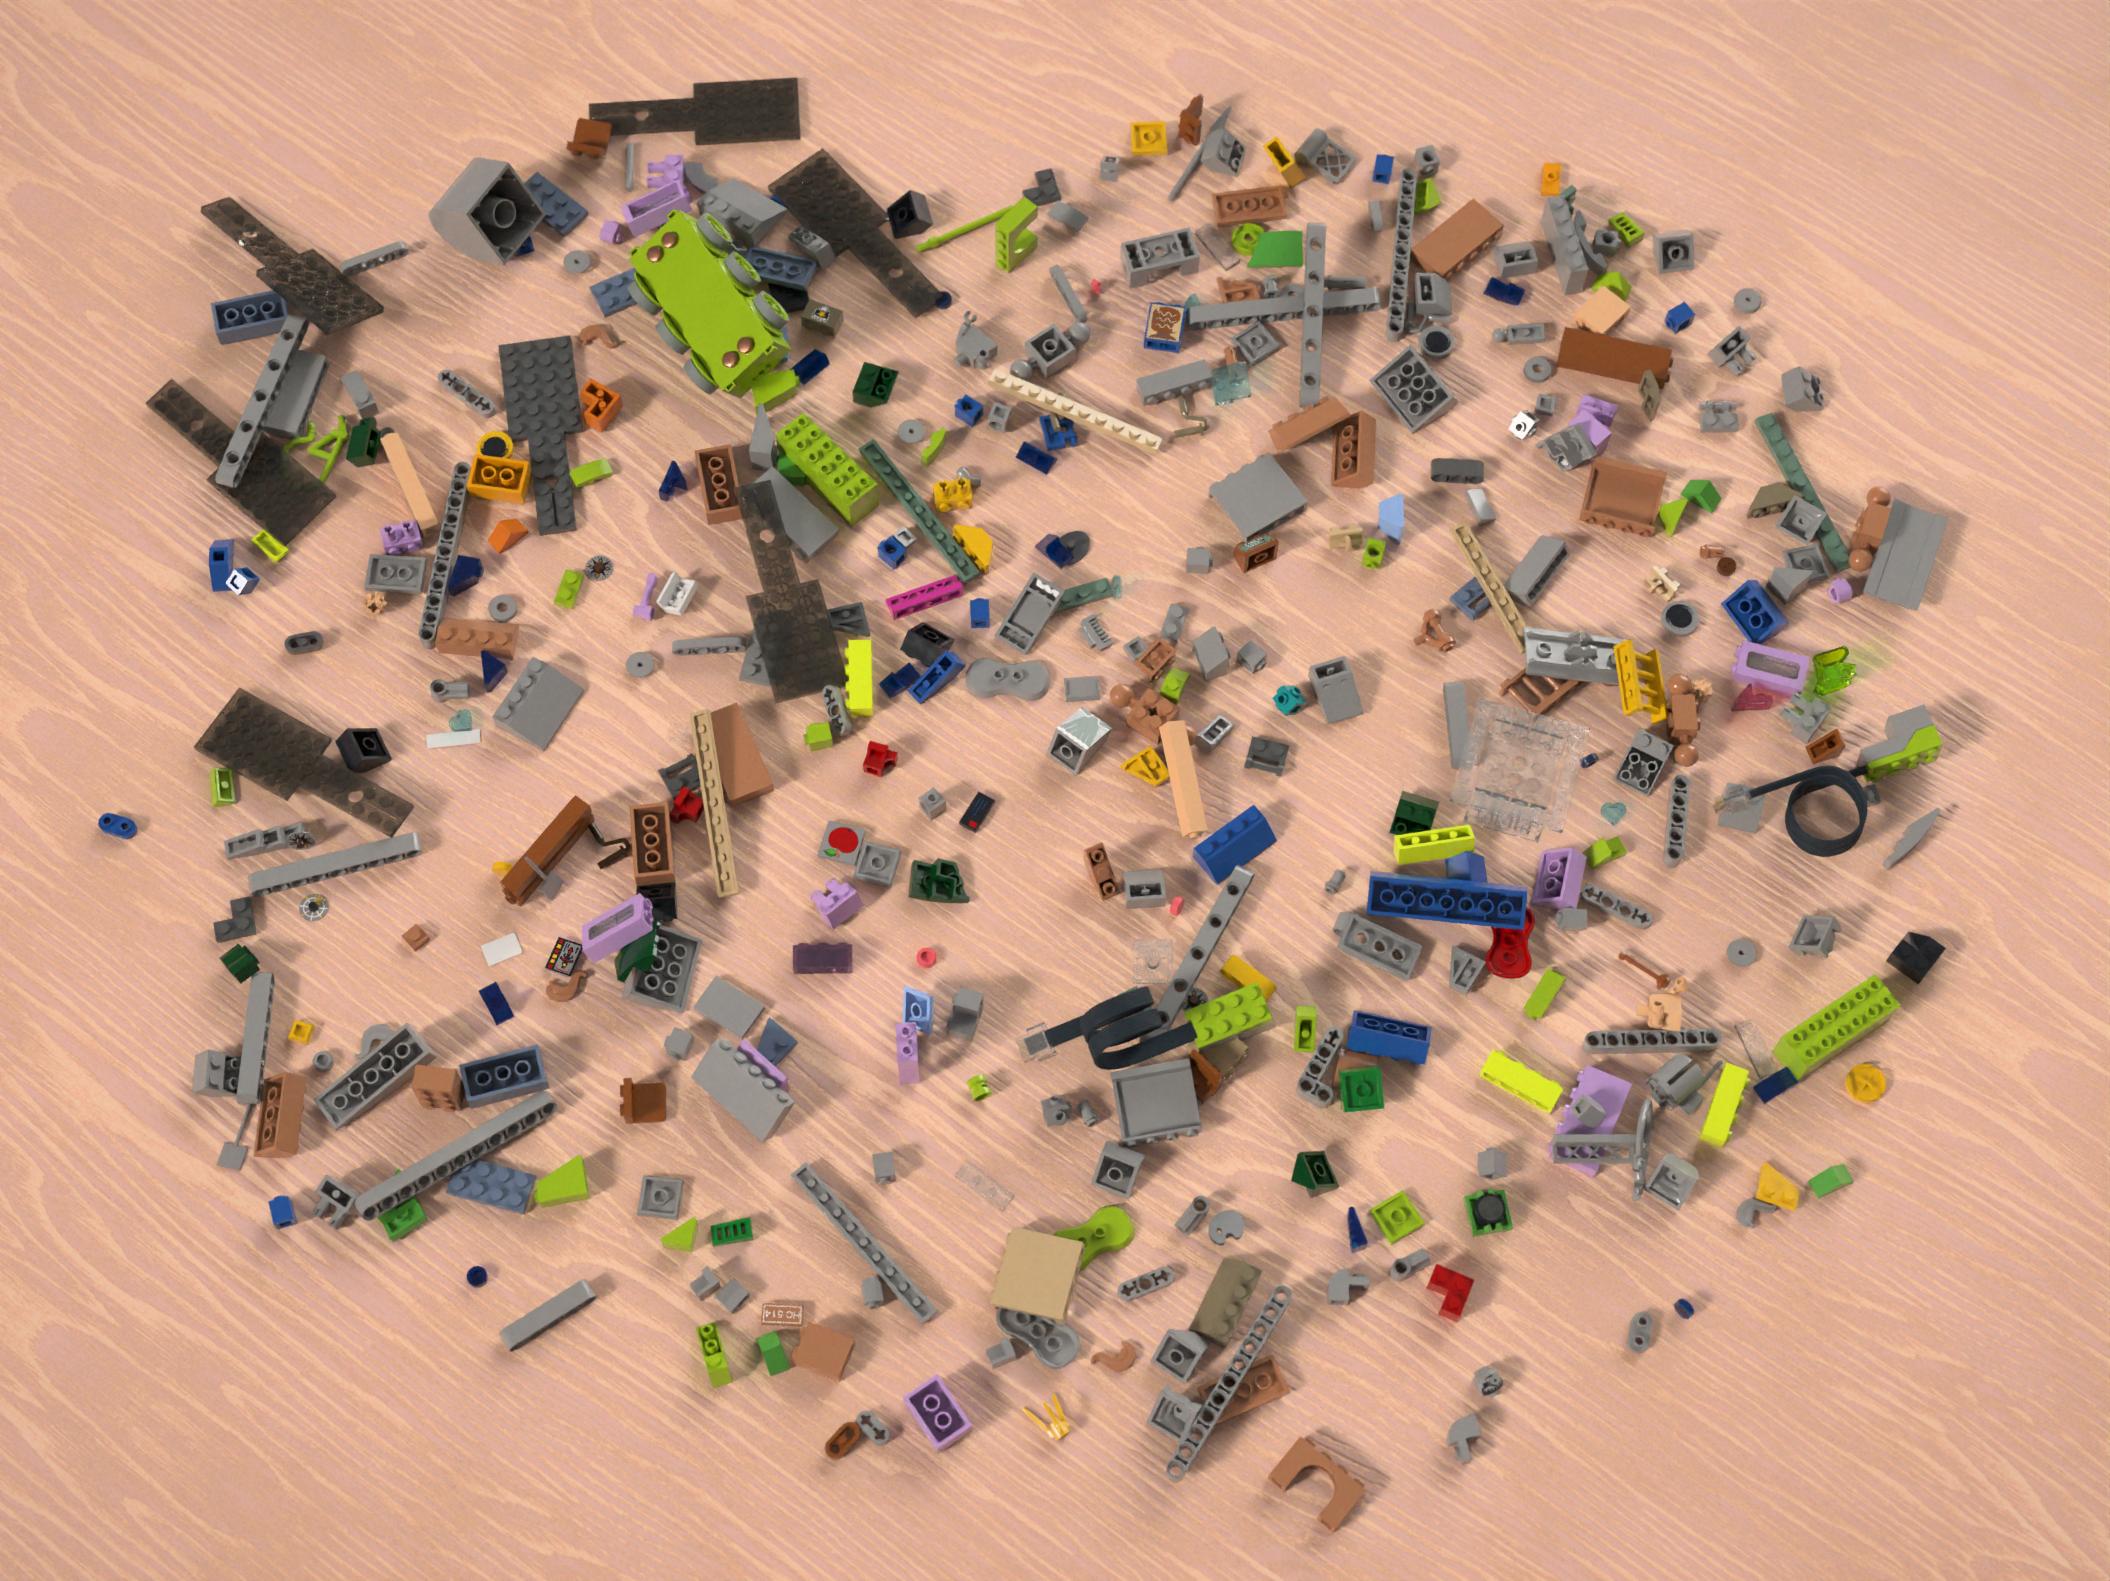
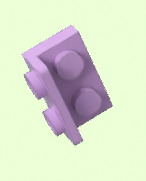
[1576,394,1618,427]

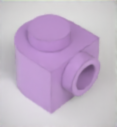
[600,220,622,245]
[1828,578,1853,604]

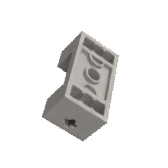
[1120,227,1200,288]

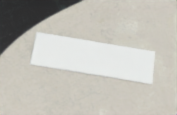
[426,729,480,749]

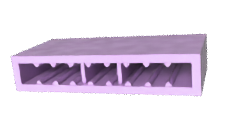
[1548,1065,1632,1177]

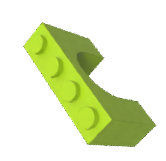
[995,197,1038,273]

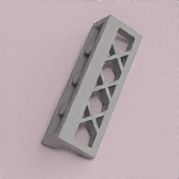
[1552,1134,1636,1164]

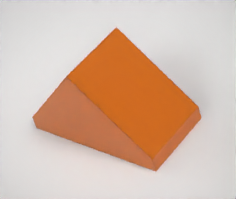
[488,519,529,554]

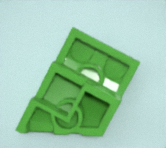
[1247,231,1303,268]
[377,1169,428,1242]

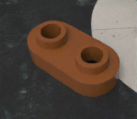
[825,1422,860,1460]

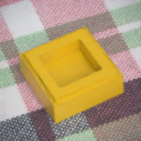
[288,1020,315,1045]

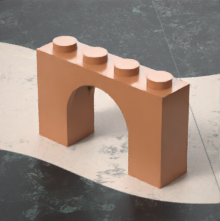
[1268,1436,1366,1533]

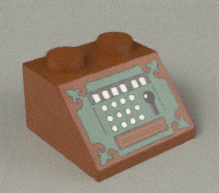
[1233,533,1279,574]

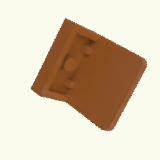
[1178,93,1204,147]
[567,118,612,160]
[1190,1049,1222,1104]
[620,1078,666,1124]

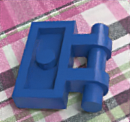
[1039,414,1078,451]

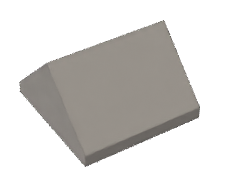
[1766,567,1812,605]

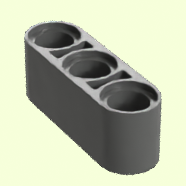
[1431,458,1484,484]

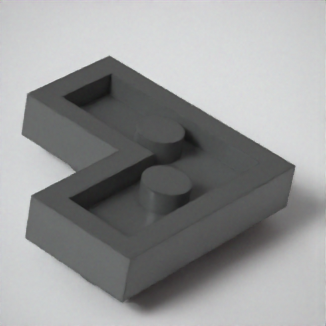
[1022,168,1061,206]
[213,896,257,943]

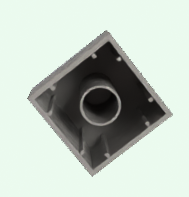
[429,157,546,265]

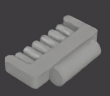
[1079,614,1113,651]

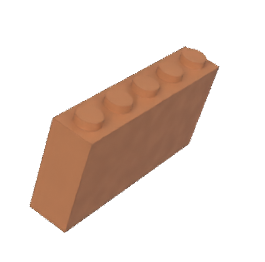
[1410,198,1504,281]
[710,702,774,808]

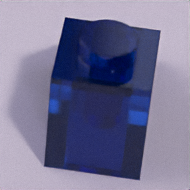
[448,555,484,596]

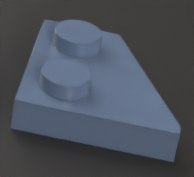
[757,1017,798,1066]

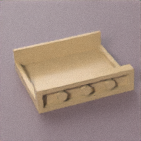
[989,1227,1086,1326]

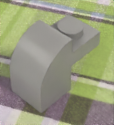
[1327,1268,1370,1305]
[1446,1414,1481,1465]

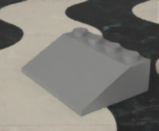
[697,178,788,247]
[1369,344,1459,434]
[492,657,584,751]
[621,925,702,1013]

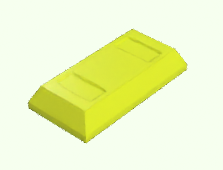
[250,528,290,563]

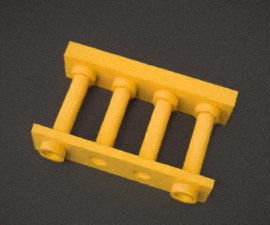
[1613,639,1669,725]

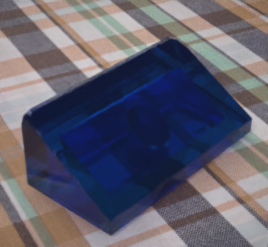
[790,349,830,385]
[1015,441,1058,475]

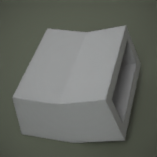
[714,1278,750,1314]

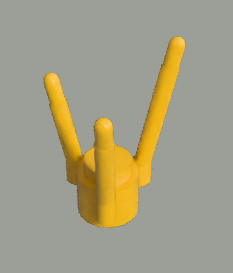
[1022,1394,1070,1441]

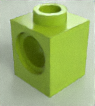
[1362,537,1386,569]

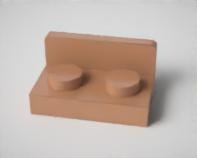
[1134,636,1177,683]

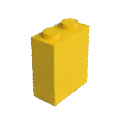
[1263,136,1305,188]

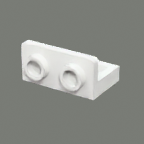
[657,572,699,615]

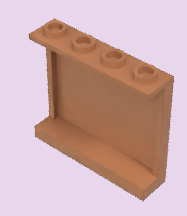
[1579,455,1667,538]

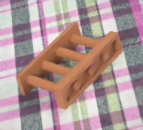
[1499,668,1585,726]

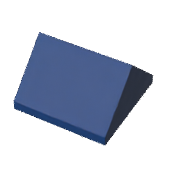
[1445,851,1488,883]

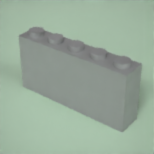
[1541,195,1588,296]
[261,350,329,440]
[739,466,839,564]
[691,1037,795,1142]

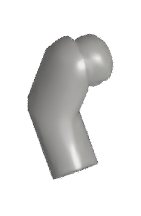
[957,467,981,486]

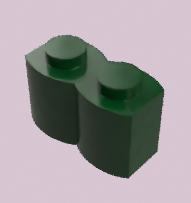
[219,944,260,984]

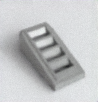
[1195,715,1235,754]

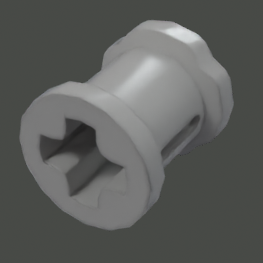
[1262,276,1280,299]

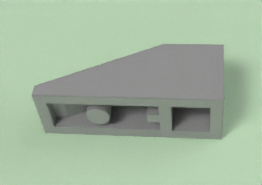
[340,370,379,419]

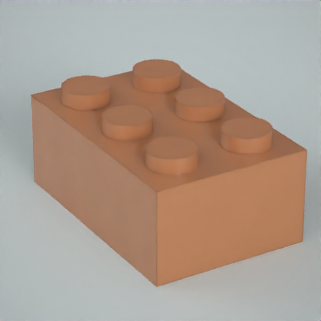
[411,1065,465,1112]

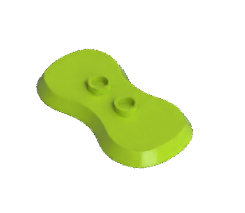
[1053,1205,1135,1272]

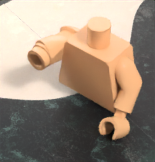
[1636,977,1688,1031]

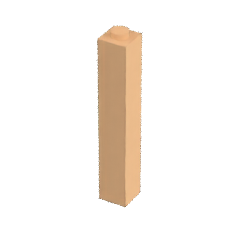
[380,432,441,538]
[1159,720,1208,839]

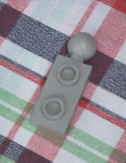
[1492,324,1545,345]

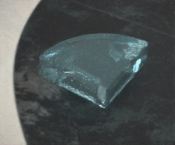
[1184,293,1201,316]

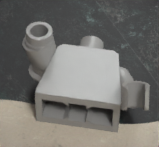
[953,311,998,370]

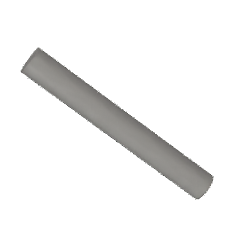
[625,143,634,191]

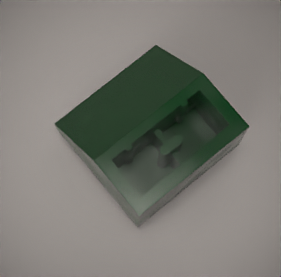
[853,362,899,408]
[1390,791,1439,835]

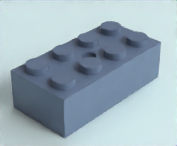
[211,288,290,345]
[459,1045,550,1109]

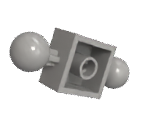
[1010,322,1090,381]

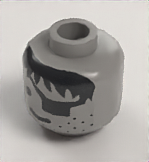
[1472,1365,1503,1398]

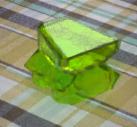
[1812,646,1857,696]

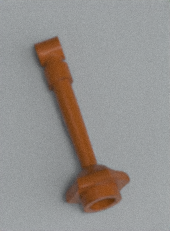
[1618,949,1671,989]

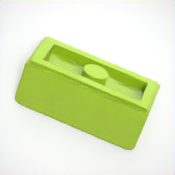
[209,767,236,807]

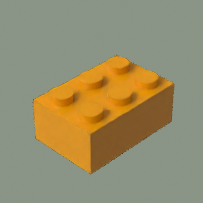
[467,454,532,504]

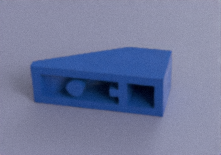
[908,650,966,704]

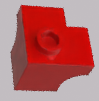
[863,741,898,777]
[670,786,704,824]

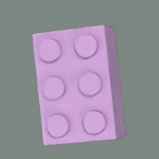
[903,1374,973,1454]

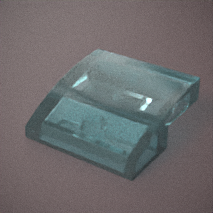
[1210,361,1251,406]

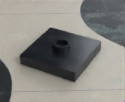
[768,283,810,313]

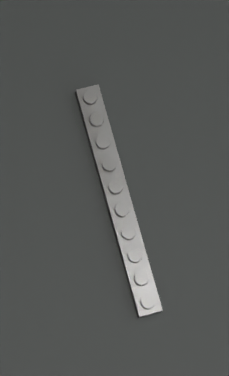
[791,1162,938,1326]

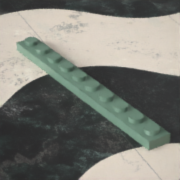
[1754,413,1851,573]
[859,439,980,584]

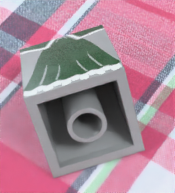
[1046,707,1112,775]

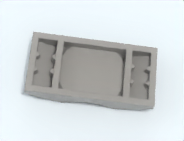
[994,572,1066,655]

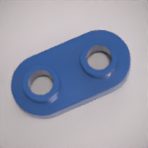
[98,813,137,839]

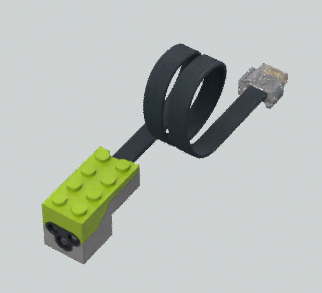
[1713,704,1943,857]
[1015,982,1276,1070]

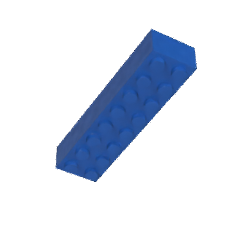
[1366,871,1528,930]

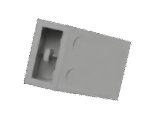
[1308,656,1363,725]
[1613,728,1674,797]

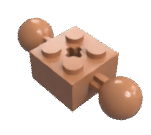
[1848,486,1891,572]
[1666,673,1700,767]
[1110,684,1197,746]

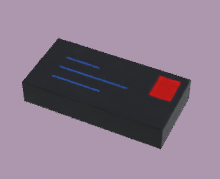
[959,791,995,833]

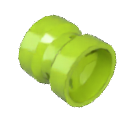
[967,1075,992,1102]

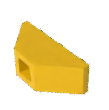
[953,524,993,575]

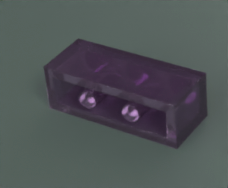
[793,942,853,974]

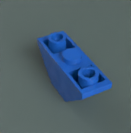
[209,539,234,592]

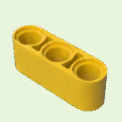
[1220,955,1277,1002]

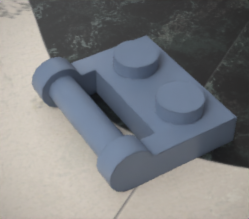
[1450,577,1491,621]

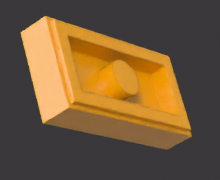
[1541,162,1561,196]

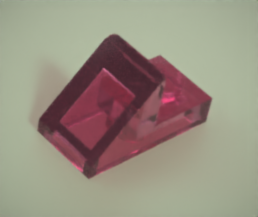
[1731,683,1773,711]

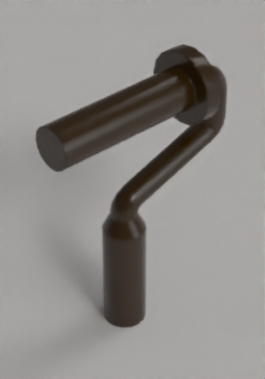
[588,823,631,869]

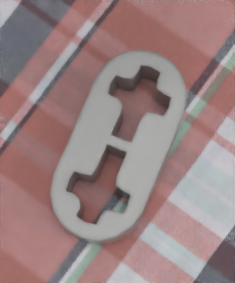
[1368,200,1383,232]
[857,1411,890,1446]

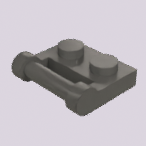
[1244,736,1289,777]
[658,753,701,800]

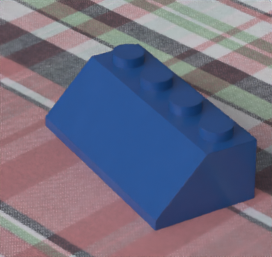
[1193,805,1277,885]
[1347,1010,1431,1065]

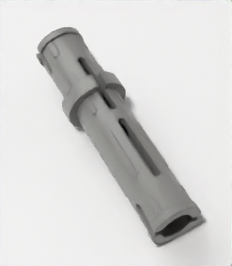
[1311,275,1366,290]

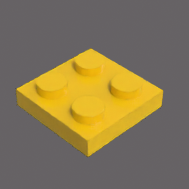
[1130,121,1167,156]

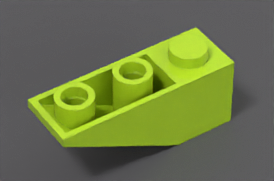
[696,1322,733,1388]

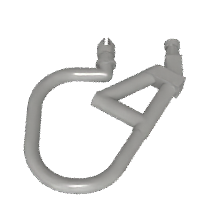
[1632,1099,1653,1201]

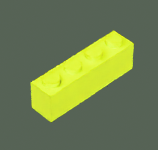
[845,639,873,717]
[1393,824,1475,865]
[1479,1050,1564,1114]
[1699,1062,1750,1148]

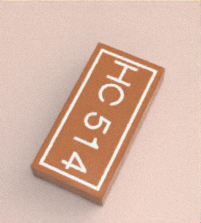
[761,1303,804,1327]

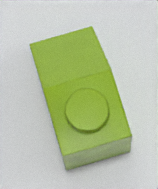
[1160,667,1191,706]
[1294,1006,1317,1052]

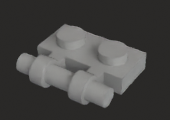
[1699,401,1738,433]

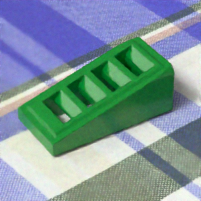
[711,1217,754,1247]

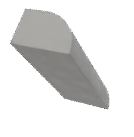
[1504,535,1571,607]

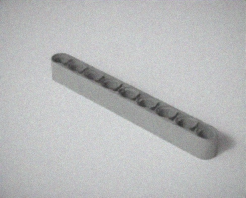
[248,833,422,897]

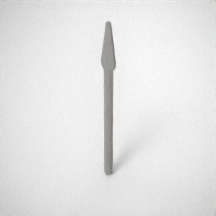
[1168,106,1232,201]

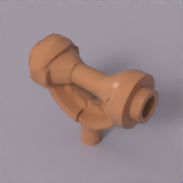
[1413,609,1456,652]

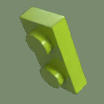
[554,569,584,609]

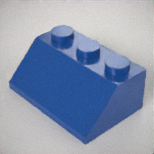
[1721,580,1790,644]

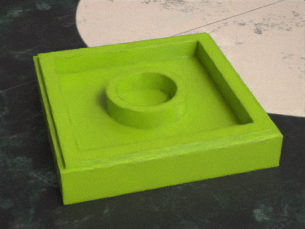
[1369,1190,1425,1245]

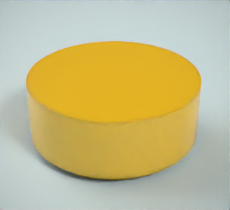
[492,861,512,876]

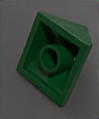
[1291,1151,1339,1198]

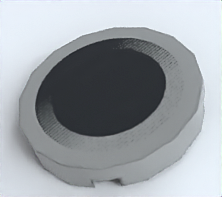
[1418,325,1455,359]
[1661,601,1699,637]

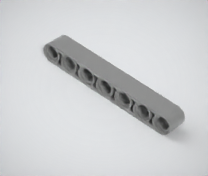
[237,973,275,1104]
[1582,1029,1722,1054]

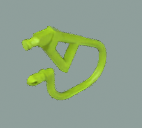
[280,415,349,493]

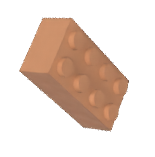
[695,444,745,525]
[629,802,676,886]

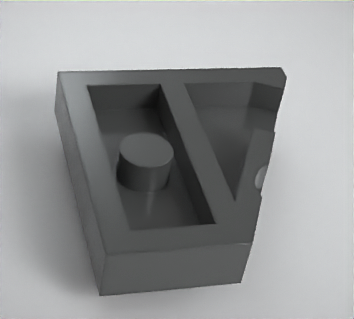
[826,602,870,637]

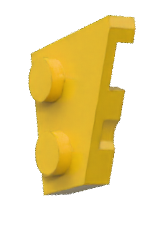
[1120,745,1170,787]
[1756,1162,1800,1211]

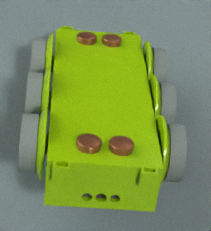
[628,209,792,399]

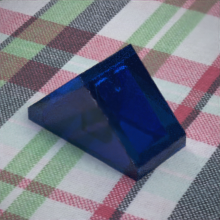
[481,650,508,693]

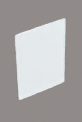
[481,933,523,966]

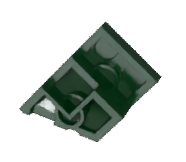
[908,858,970,903]
[614,920,661,983]

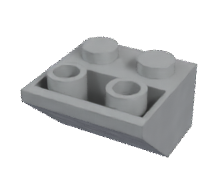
[1201,128,1247,177]
[1492,241,1538,279]
[1413,273,1452,315]
[1781,366,1824,412]
[1192,626,1231,681]
[1123,869,1166,909]
[192,1049,241,1097]

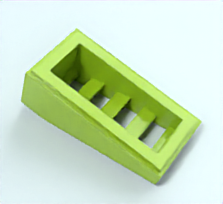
[1608,212,1644,247]

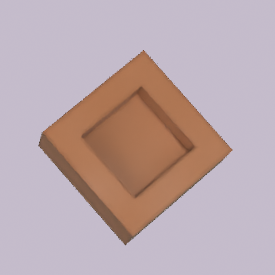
[401,923,430,951]

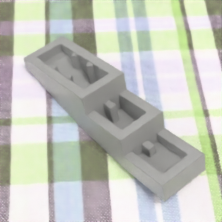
[1882,808,1940,870]
[224,822,305,860]

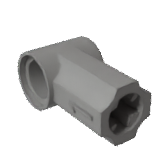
[430,679,469,702]
[1175,1196,1210,1236]
[1389,1249,1431,1282]

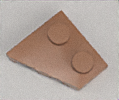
[1217,277,1260,303]

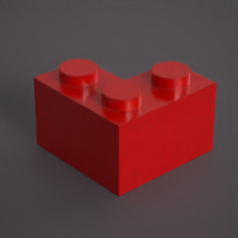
[1426,1264,1474,1322]

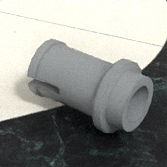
[1324,869,1346,895]
[1077,1100,1098,1127]

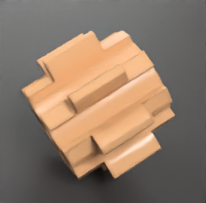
[362,591,387,616]
[1690,679,1714,703]

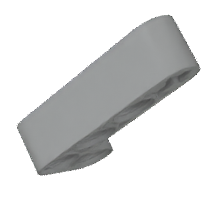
[1296,1027,1343,1109]

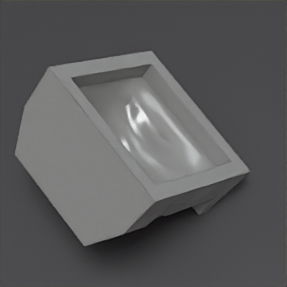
[1775,495,1827,546]
[1788,915,1842,958]
[1643,1154,1699,1211]
[1147,1384,1203,1443]

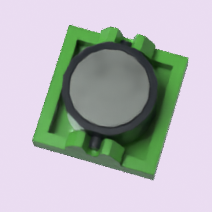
[1464,1189,1513,1237]

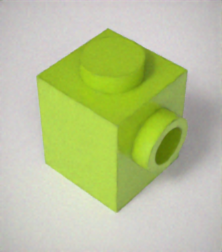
[803,722,833,751]

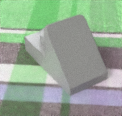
[1100,156,1120,181]

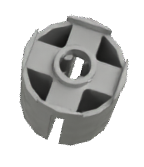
[1645,1054,1703,1111]

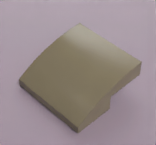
[1638,370,1660,422]

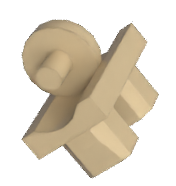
[1329,524,1363,552]
[1645,566,1681,602]

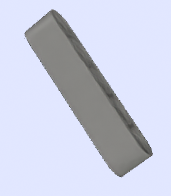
[1443,682,1473,769]
[1663,774,1690,868]
[499,1279,597,1352]

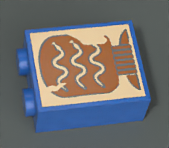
[1144,302,1186,353]

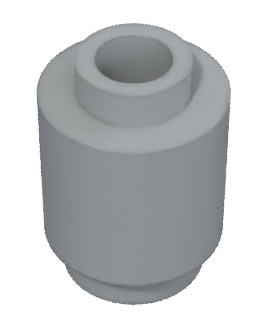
[861,1277,884,1309]

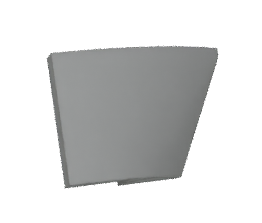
[1536,423,1598,472]

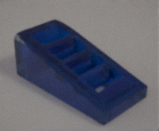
[1347,1206,1368,1253]

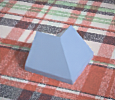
[1377,494,1404,544]
[902,986,934,1035]

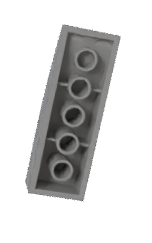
[313,1023,437,1130]

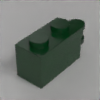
[346,417,381,468]

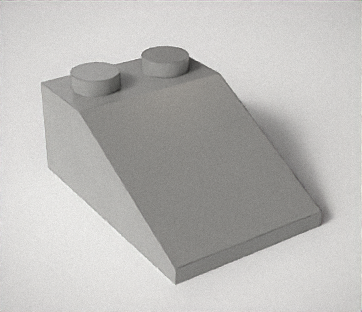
[749,403,779,471]

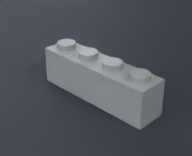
[1136,359,1212,406]

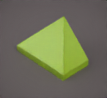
[1414,178,1442,214]
[1592,271,1632,302]

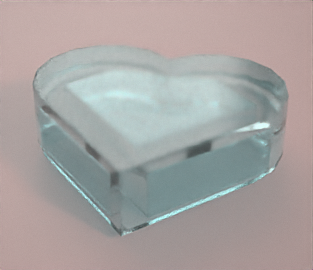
[1111,575,1122,599]
[449,709,472,732]
[1600,802,1627,826]

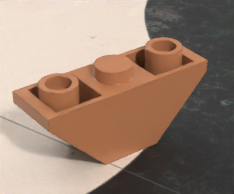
[1084,842,1120,901]

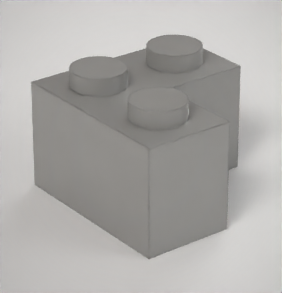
[947,987,984,1042]

